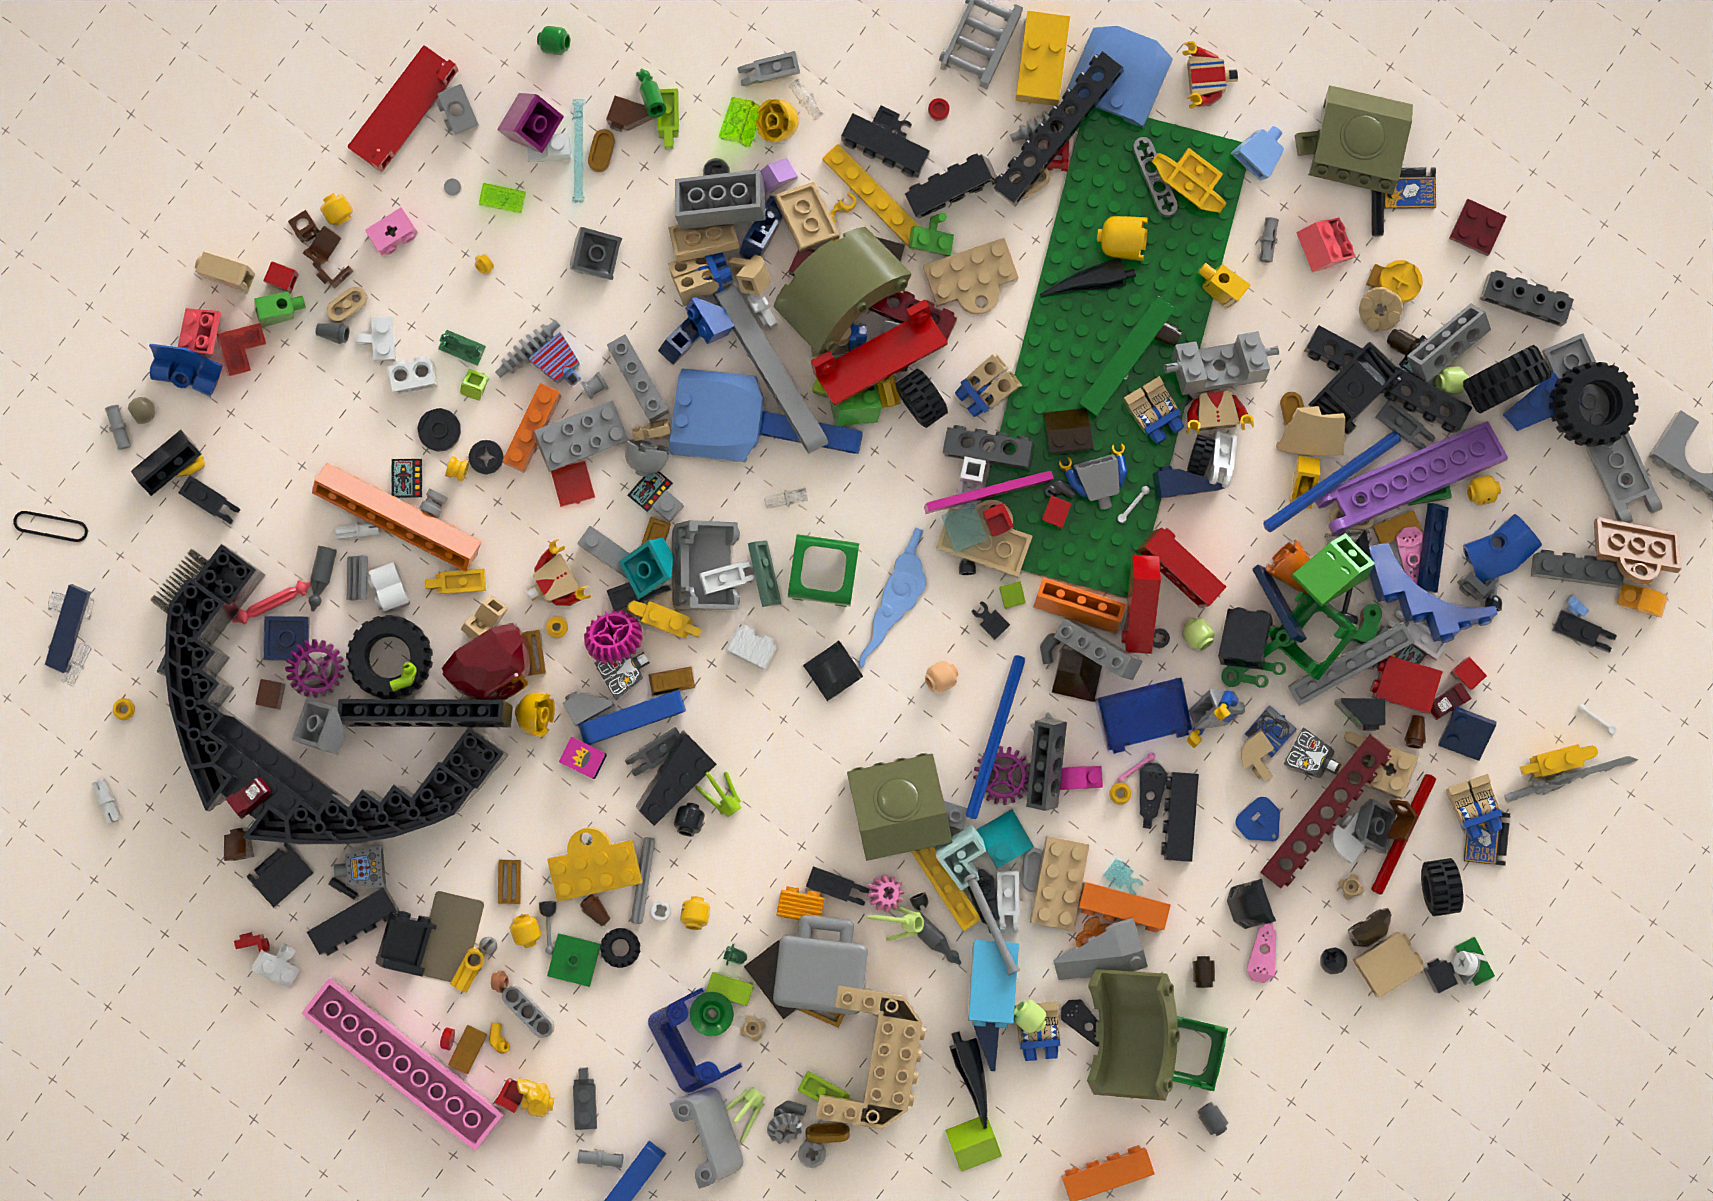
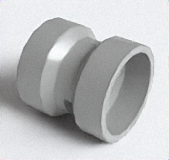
[419,488,449,518]

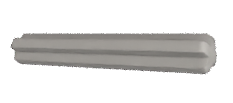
[631,837,655,924]

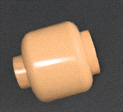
[925,661,958,693]

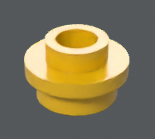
[474,254,494,275]
[546,616,568,638]
[113,698,135,720]
[1109,783,1131,805]

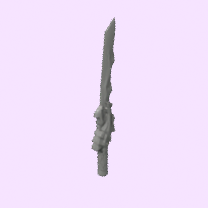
[1504,756,1638,803]

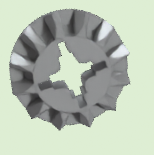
[767,1113,802,1144]

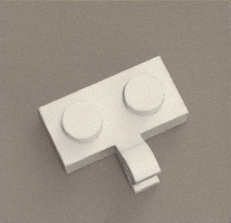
[746,294,778,330]
[356,316,396,361]
[251,943,300,988]

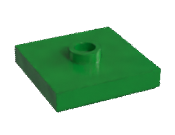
[547,933,601,987]

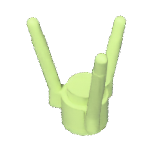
[867,906,924,941]
[725,1087,766,1143]

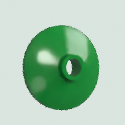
[690,992,734,1036]

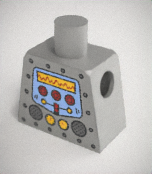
[334,845,386,887]

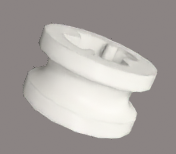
[651,901,671,921]

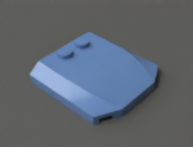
[1065,26,1173,128]
[669,368,765,463]

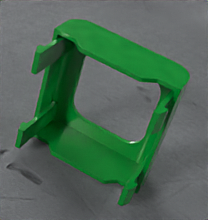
[788,534,860,607]
[1268,591,1359,680]
[1172,1016,1228,1091]

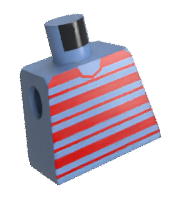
[529,332,581,387]

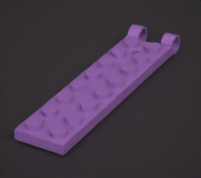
[1315,421,1508,536]

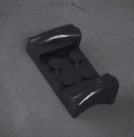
[1308,342,1403,435]

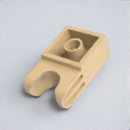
[1336,732,1418,800]

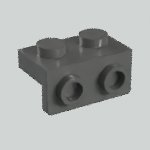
[1457,572,1499,600]

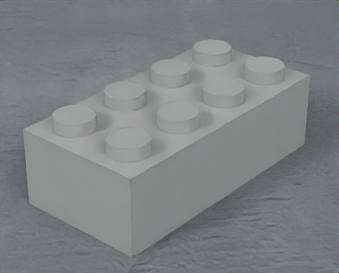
[675,169,765,229]

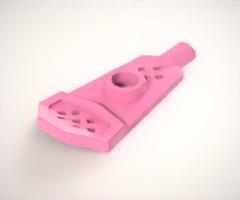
[1395,526,1423,584]
[1246,922,1276,983]

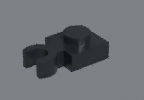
[872,105,912,138]
[971,601,1010,641]

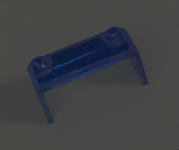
[648,987,743,1092]

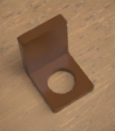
[288,210,320,243]
[302,226,342,266]
[312,262,354,289]
[1387,799,1418,841]

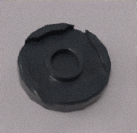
[417,408,461,452]

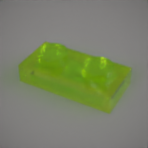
[479,183,526,214]

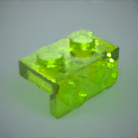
[718,97,760,148]

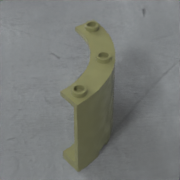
[773,227,912,354]
[1087,969,1180,1101]

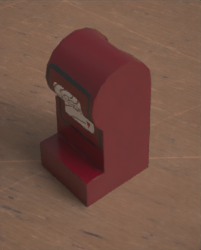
[1430,682,1472,720]
[225,777,272,820]

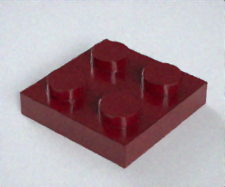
[1449,199,1507,256]

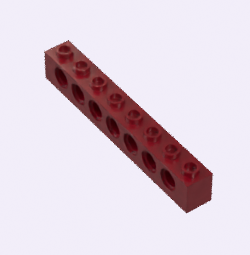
[789,249,957,342]
[1260,734,1392,889]

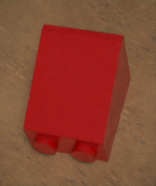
[1370,656,1443,713]

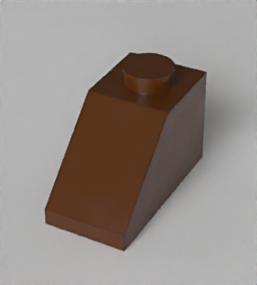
[606,95,654,132]
[224,828,254,861]

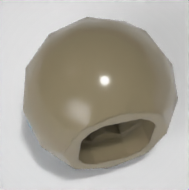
[127,397,155,424]

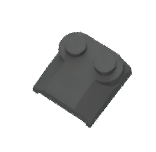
[570,227,623,280]
[1355,799,1396,854]

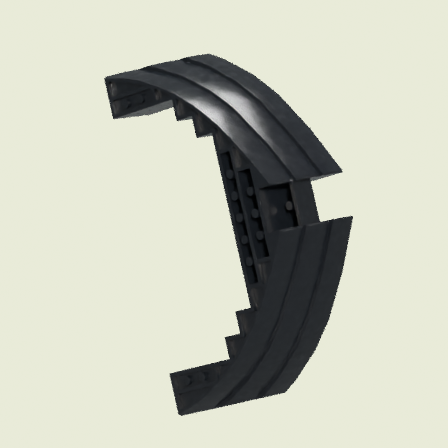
[164,544,509,844]

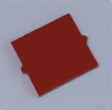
[551,461,595,507]

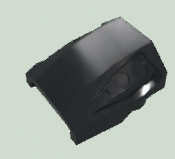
[803,640,863,702]
[1227,879,1276,929]

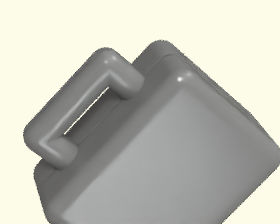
[773,915,868,1015]

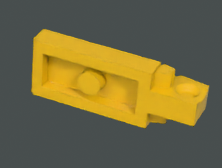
[425,569,486,594]

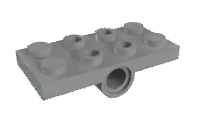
[532,400,629,472]

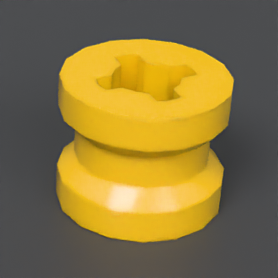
[445,456,469,482]

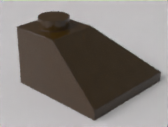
[1051,648,1102,702]

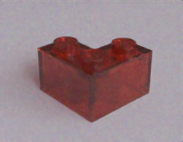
[216,323,266,376]

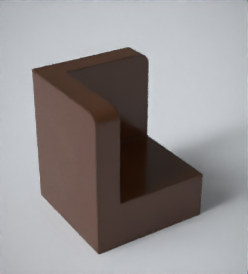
[255,679,286,710]

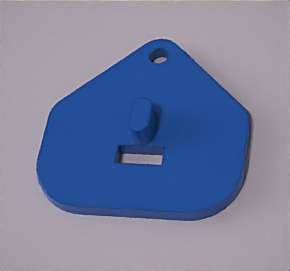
[1235,797,1280,841]

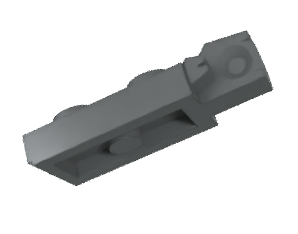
[573,1067,597,1130]

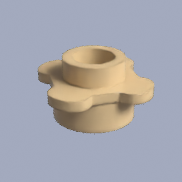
[1338,874,1364,900]
[740,1015,766,1041]

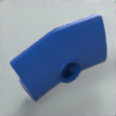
[149,344,223,397]
[1463,514,1542,583]

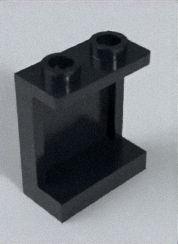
[1218,607,1273,670]
[375,910,437,977]

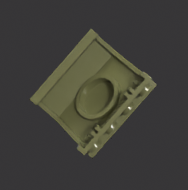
[1309,85,1413,195]
[847,753,952,861]

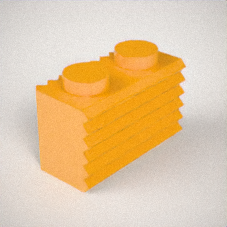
[776,886,824,920]

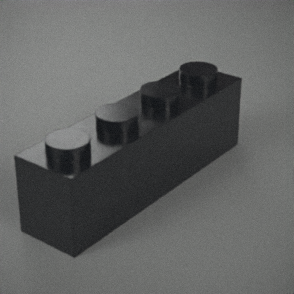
[841,113,930,178]
[1160,772,1199,862]
[307,887,399,956]

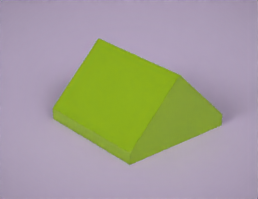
[945,1117,1002,1172]

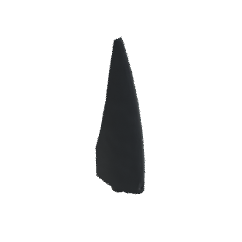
[1040,258,1136,298]
[949,1031,988,1129]

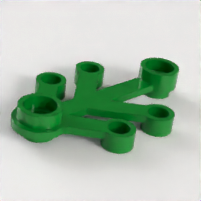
[1221,629,1294,688]

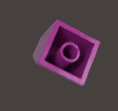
[497,93,564,153]

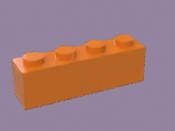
[502,383,562,473]
[1033,577,1126,634]
[1078,882,1171,933]
[1061,1145,1155,1201]

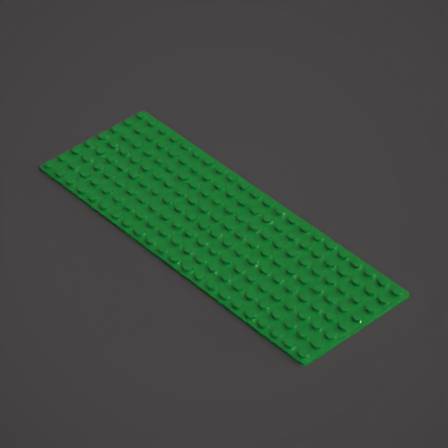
[981,108,1247,598]

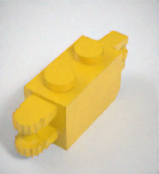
[627,600,702,638]
[1519,744,1599,777]

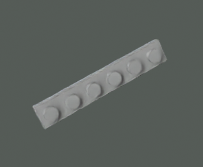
[1288,622,1415,706]

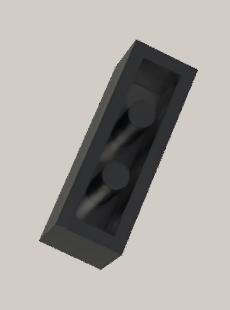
[131,429,202,496]

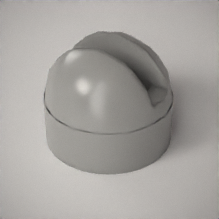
[479,937,497,954]

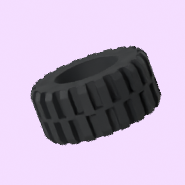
[1463,345,1551,414]
[1549,362,1639,447]
[346,615,433,699]

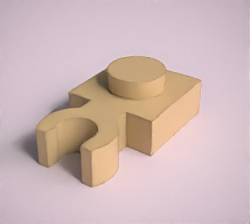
[632,419,671,441]

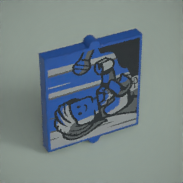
[1245,705,1297,758]

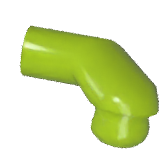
[390,662,417,692]

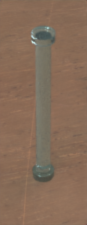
[572,98,585,203]

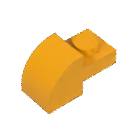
[1617,583,1668,618]

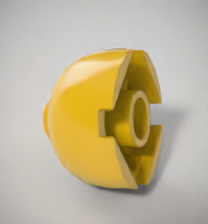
[755,99,799,142]
[515,692,555,737]

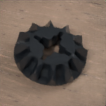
[469,440,504,475]

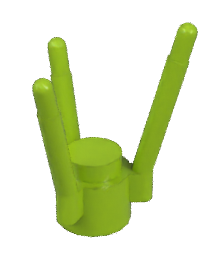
[695,772,742,818]

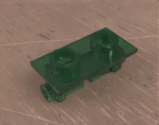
[438,329,486,366]
[723,943,747,966]

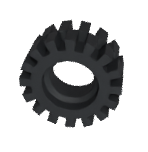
[1187,435,1215,477]
[600,928,641,968]

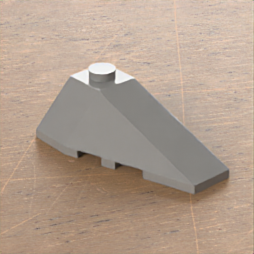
[1053,918,1148,980]

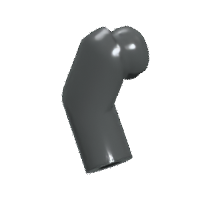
[1044,480,1076,499]
[1040,633,1061,665]
[774,1100,807,1117]

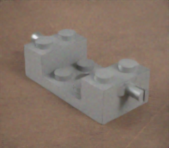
[1164,331,1279,395]

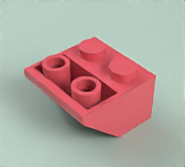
[1296,217,1356,272]
[178,308,221,358]

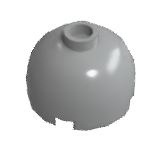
[625,439,670,477]

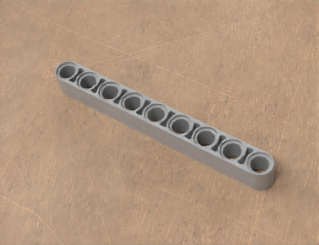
[713,283,828,454]

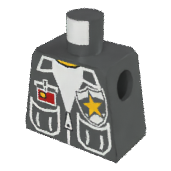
[594,652,650,700]
[1284,727,1341,778]

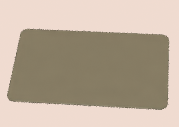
[421,891,484,982]

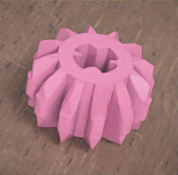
[867,875,905,912]

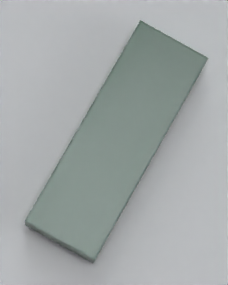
[748,540,782,607]

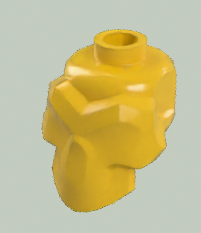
[517,1078,554,1117]

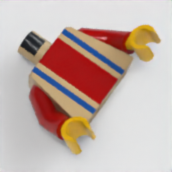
[1182,41,1238,109]

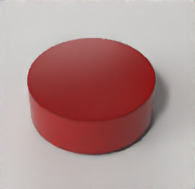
[928,98,950,121]
[440,1027,455,1051]

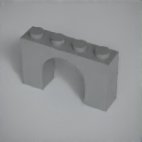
[1648,410,1713,501]

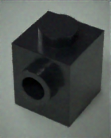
[1423,958,1458,994]

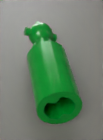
[636,68,666,118]

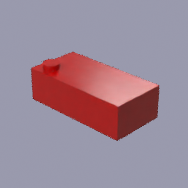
[1137,528,1227,609]
[1121,555,1161,654]

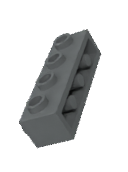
[1480,270,1574,327]
[1531,550,1624,588]

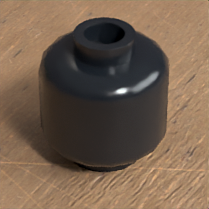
[674,802,705,837]

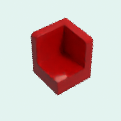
[263,261,299,294]
[1042,496,1072,530]
[982,503,1014,537]
[1450,657,1487,690]
[495,1078,523,1113]

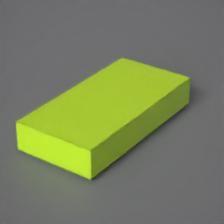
[705,972,754,1006]

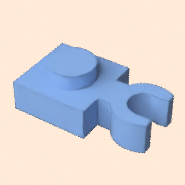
[1566,595,1589,617]

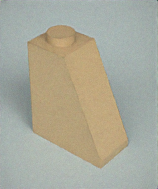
[195,251,256,293]

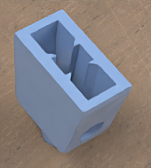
[1231,126,1284,181]

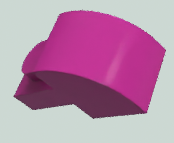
[1060,766,1103,790]

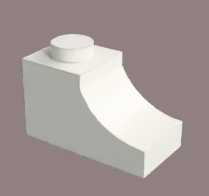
[527,133,571,163]

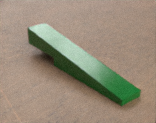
[1080,296,1176,416]

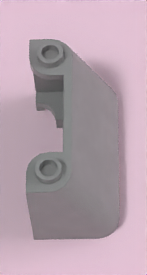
[672,520,740,611]
[670,1087,744,1189]

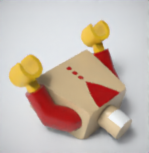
[1186,389,1254,435]
[526,539,591,606]

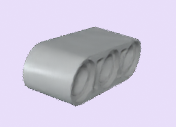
[502,986,555,1038]

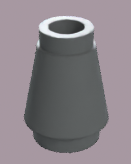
[315,323,350,344]

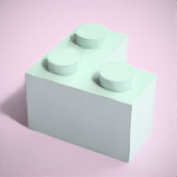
[935,824,986,891]

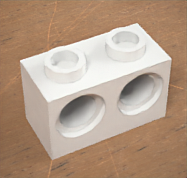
[387,356,438,395]

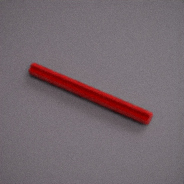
[1371,774,1436,895]

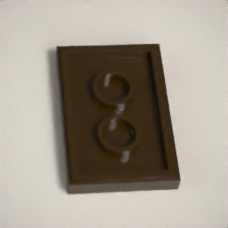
[744,940,797,1019]

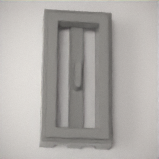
[346,555,368,601]

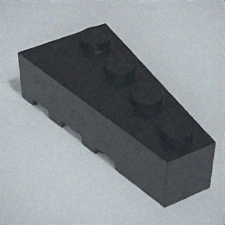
[904,153,997,219]
[636,730,717,826]

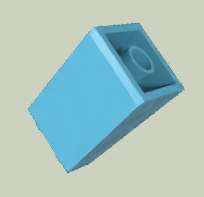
[968,940,1019,1028]

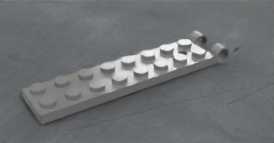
[1542,333,1662,523]

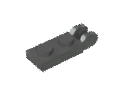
[1375,400,1436,450]
[625,727,680,776]

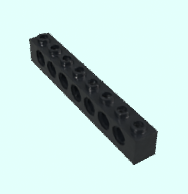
[994,51,1124,207]
[1304,325,1472,433]
[337,699,513,728]

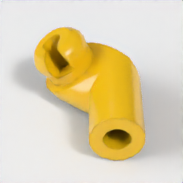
[175,455,205,477]
[489,1022,510,1054]

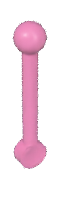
[1116,753,1155,782]

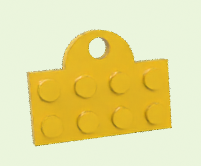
[547,827,642,902]

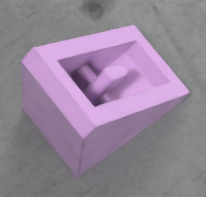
[760,158,798,196]

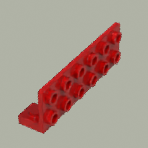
[347,45,459,173]
[811,299,948,405]

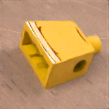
[1198,262,1251,310]

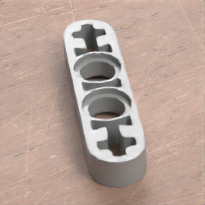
[1133,137,1178,218]

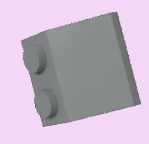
[292,699,345,755]

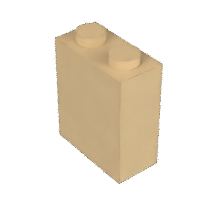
[1352,932,1424,998]

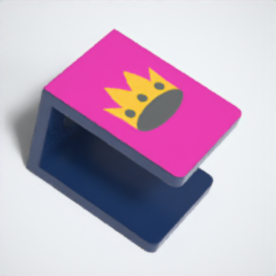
[559,737,607,779]

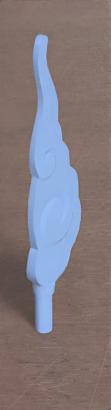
[859,528,926,668]

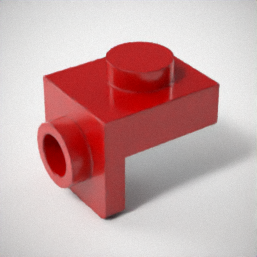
[234,932,270,953]

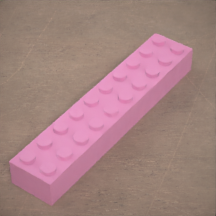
[301,978,505,1151]

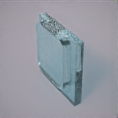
[941,503,988,552]

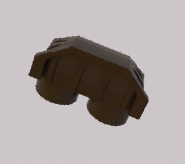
[1348,908,1392,947]

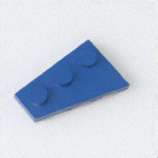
[1503,372,1582,431]

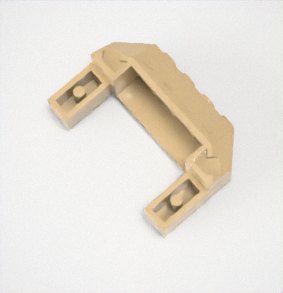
[816,985,926,1130]

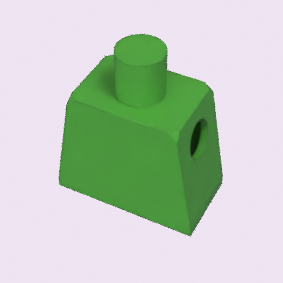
[254,292,306,328]

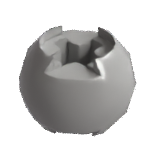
[798,1140,826,1168]

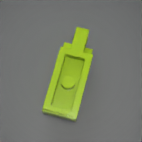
[657,88,679,150]
[797,1071,851,1102]

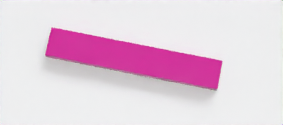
[924,471,1054,514]

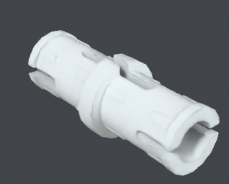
[91,778,121,824]

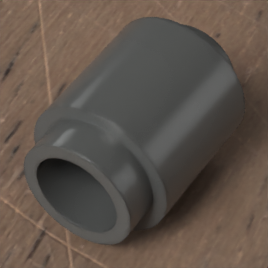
[1197,1102,1229,1136]

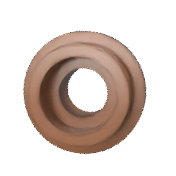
[491,971,509,993]

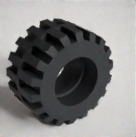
[895,368,948,428]
[1421,858,1464,916]

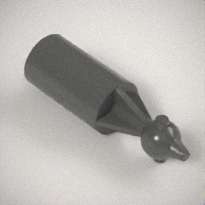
[308,546,337,612]
[917,911,962,965]

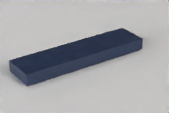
[1417,503,1449,593]
[1252,564,1307,643]
[44,584,91,673]

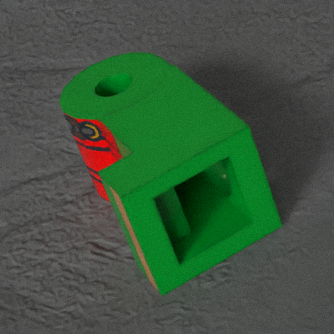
[1351,604,1382,644]

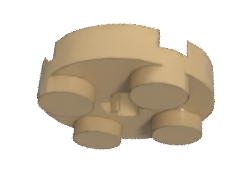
[1359,287,1403,331]

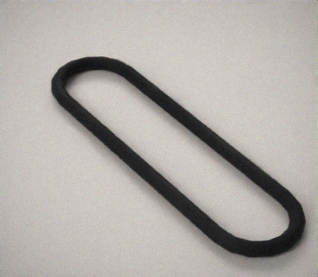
[13,511,88,542]

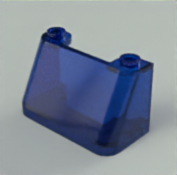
[1094,677,1193,754]

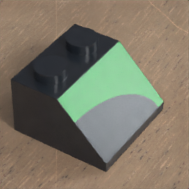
[1335,698,1386,731]

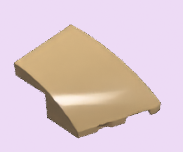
[1276,406,1345,456]

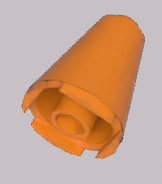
[1265,539,1310,594]

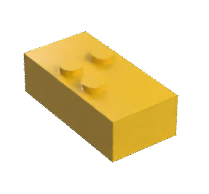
[1015,11,1070,106]

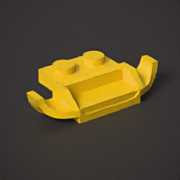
[1152,148,1226,214]

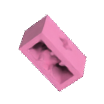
[365,207,418,256]

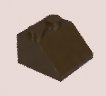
[1043,408,1093,456]

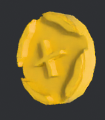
[1379,260,1423,303]

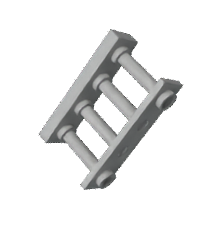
[938,0,1023,89]

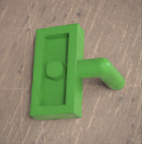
[909,213,954,257]

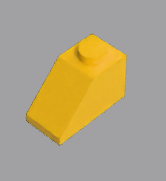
[1290,456,1320,509]

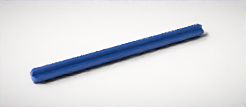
[1263,431,1401,532]
[966,655,1025,819]

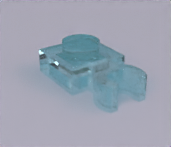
[1102,858,1143,895]

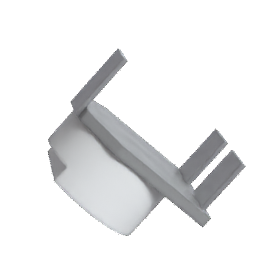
[1453,951,1488,985]

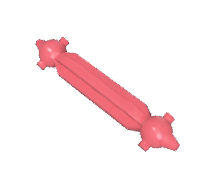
[232,580,312,625]

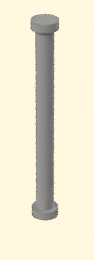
[964,873,1020,975]

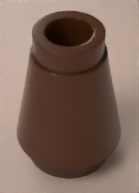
[1404,715,1426,749]
[579,894,611,927]

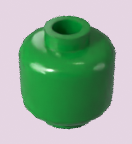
[537,26,571,55]

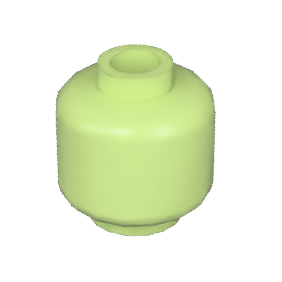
[1434,366,1469,395]
[1182,618,1215,651]
[1014,1000,1046,1033]

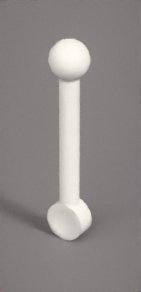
[1118,486,1150,523]
[1578,704,1617,734]

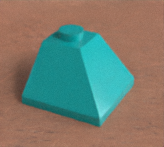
[619,538,673,600]
[976,809,1034,869]

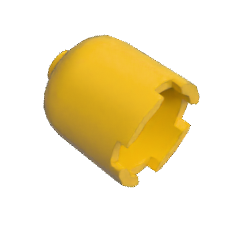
[1097,216,1148,261]

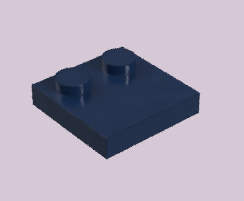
[264,616,310,661]
[1438,706,1497,761]

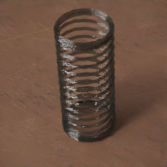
[150,548,208,614]

